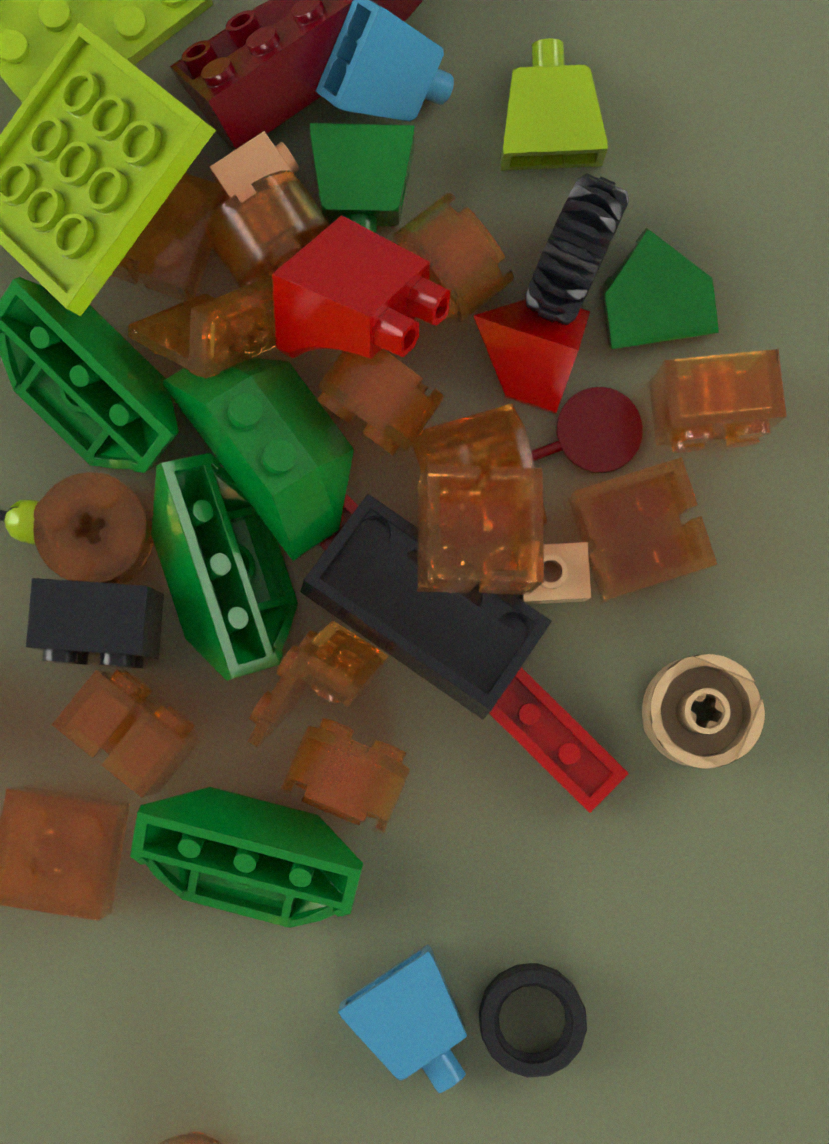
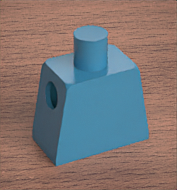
[315,0,454,121]
[338,944,467,1093]

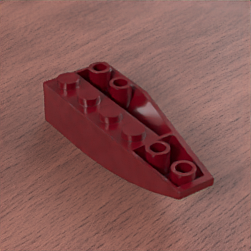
[170,0,423,150]

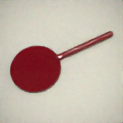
[464,387,643,486]

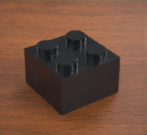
[26,578,164,669]

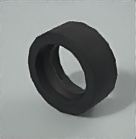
[479,963,587,1078]

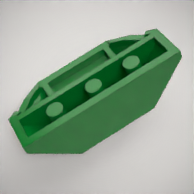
[0,277,179,473]
[163,353,354,562]
[151,453,298,681]
[130,787,363,928]

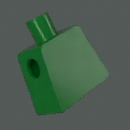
[310,123,414,233]

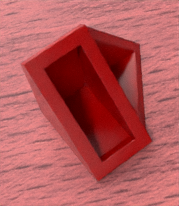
[473,299,590,414]

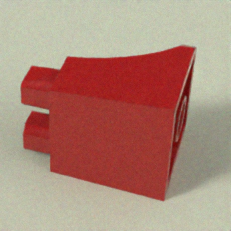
[272,215,450,359]

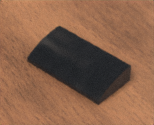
[300,494,552,720]

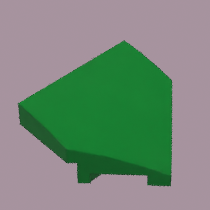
[602,228,719,349]

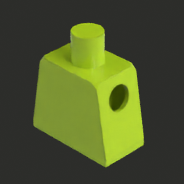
[501,38,608,171]

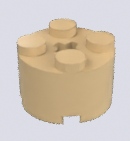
[642,654,765,769]

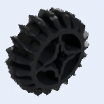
[525,173,629,325]

